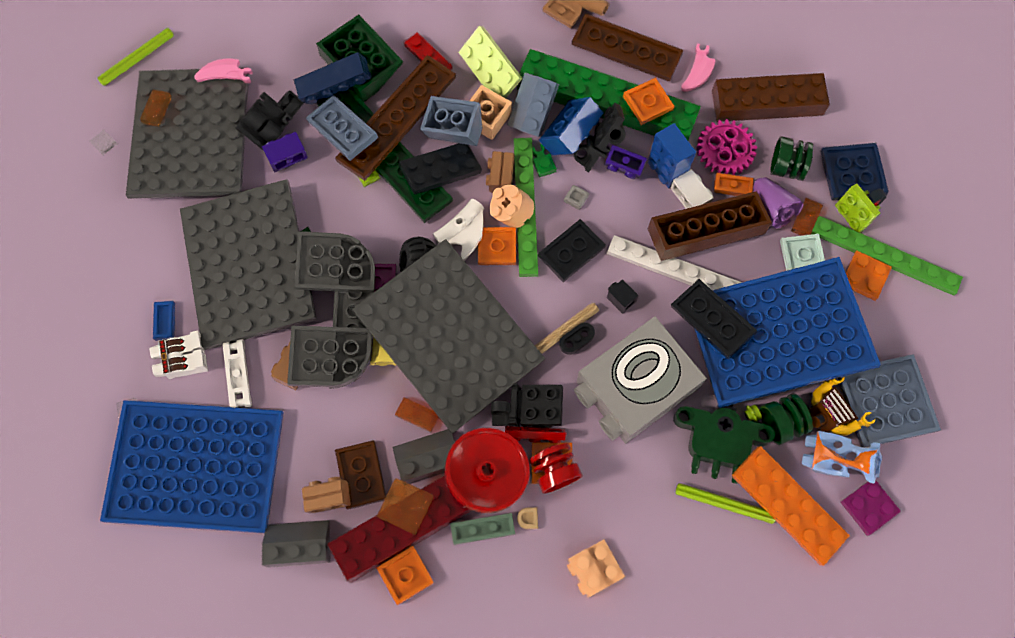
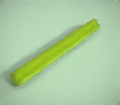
[97,28,174,86]
[675,483,776,524]

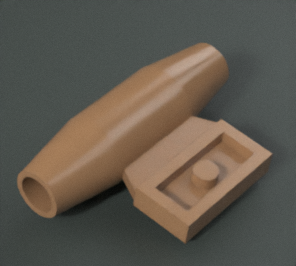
[543,0,610,29]

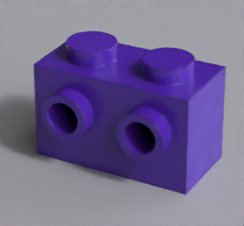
[262,132,308,173]
[604,145,647,179]

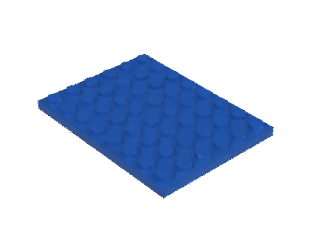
[695,257,881,408]
[100,400,284,534]

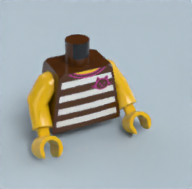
[808,377,875,436]

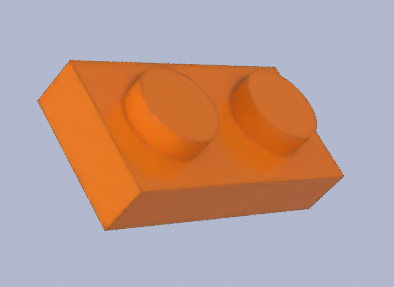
[713,173,754,196]

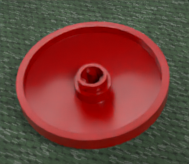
[445,428,530,513]

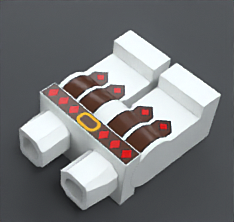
[149,330,208,379]

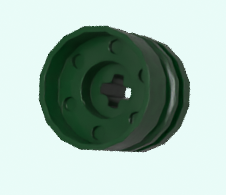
[770,136,813,181]
[760,393,813,445]

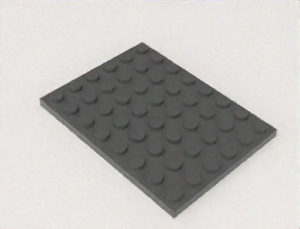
[126,67,249,199]
[180,179,317,350]
[352,239,545,434]

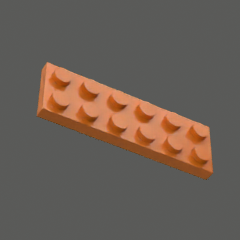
[731,446,850,566]

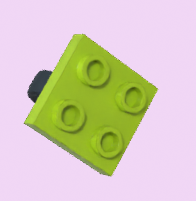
[835,184,887,233]

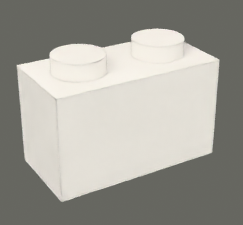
[671,169,713,209]

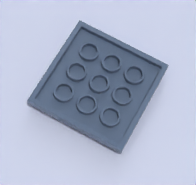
[838,354,941,448]

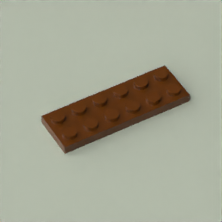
[571,13,683,82]

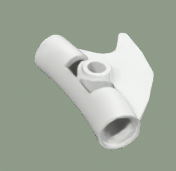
[433,199,484,261]

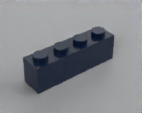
[293,52,371,105]

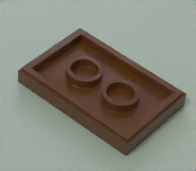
[335,440,387,510]

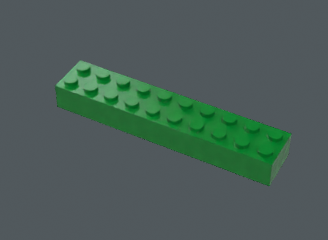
[517,49,701,140]

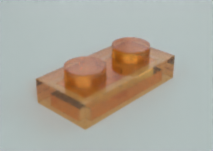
[140,90,172,127]
[791,198,823,236]
[395,397,439,433]

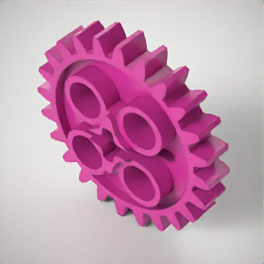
[696,119,757,175]

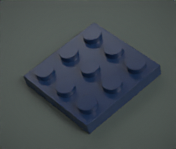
[820,142,889,201]

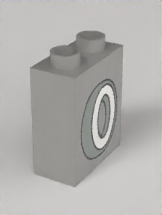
[574,317,707,444]

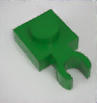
[532,144,557,178]

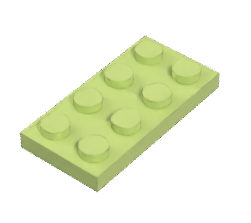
[459,26,523,99]

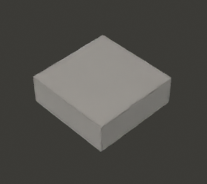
[564,185,589,210]

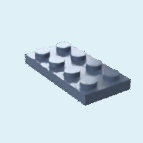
[306,95,379,161]

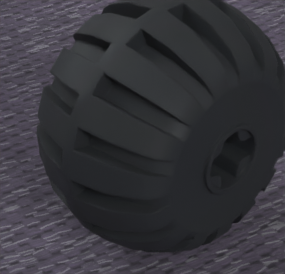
[399,236,436,272]

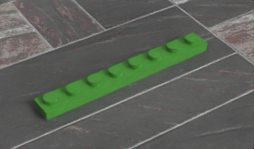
[514,138,538,277]
[810,216,963,296]

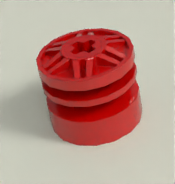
[529,443,583,494]

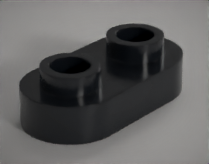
[559,323,595,355]

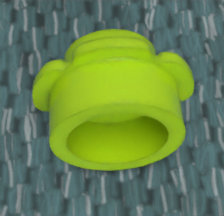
[744,404,762,422]

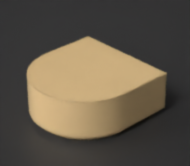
[517,507,538,529]

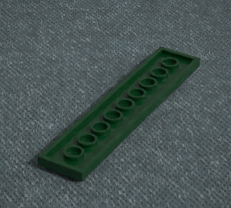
[315,87,453,223]

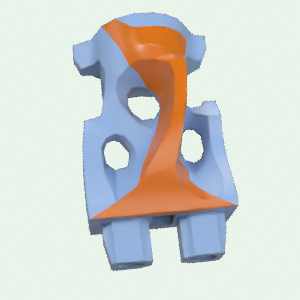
[802,431,882,484]

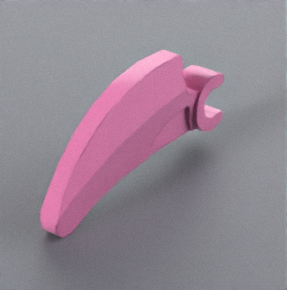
[681,44,715,92]
[195,58,253,83]

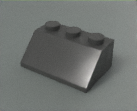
[393,429,455,486]
[262,520,330,567]

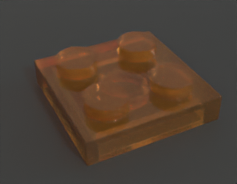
[377,478,434,535]

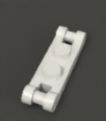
[223,339,252,408]

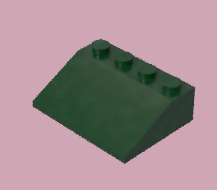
[316,14,403,102]

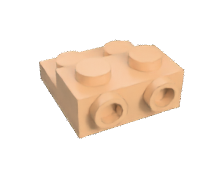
[566,539,625,598]

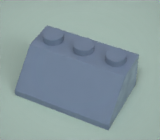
[507,73,559,137]
[420,96,482,146]

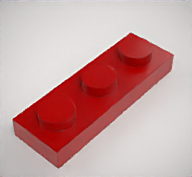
[404,32,453,70]
[505,426,566,443]

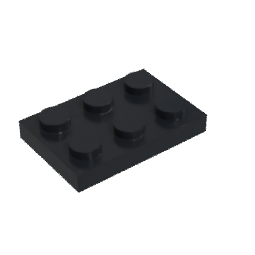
[538,219,606,283]

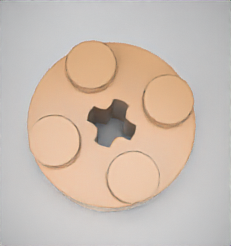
[490,185,534,228]

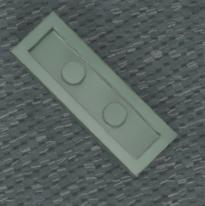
[450,513,515,545]

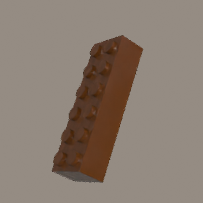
[712,73,830,122]
[647,191,772,261]

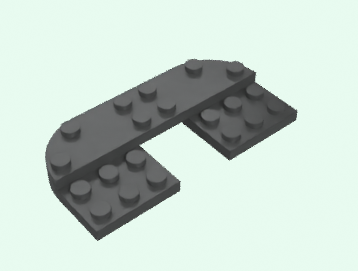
[287,231,375,389]

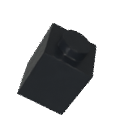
[607,279,639,314]

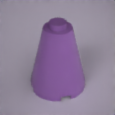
[753,177,804,228]

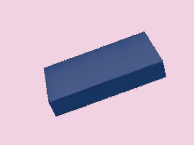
[153,301,175,341]

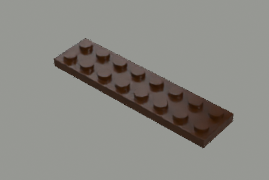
[335,55,456,181]

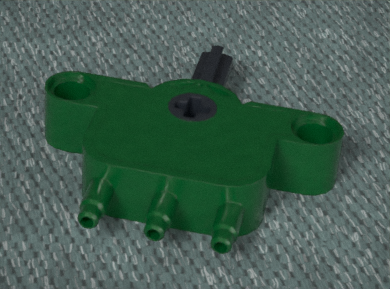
[673,404,775,484]

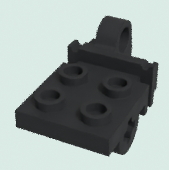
[235,90,304,151]
[573,103,625,172]
[491,383,563,428]

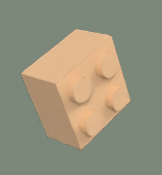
[469,85,512,140]

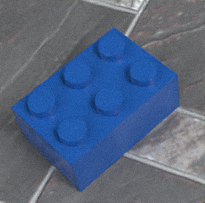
[539,97,603,155]
[648,123,696,189]

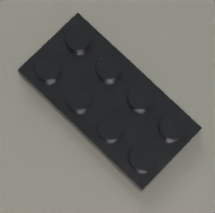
[399,143,482,195]
[671,279,757,359]

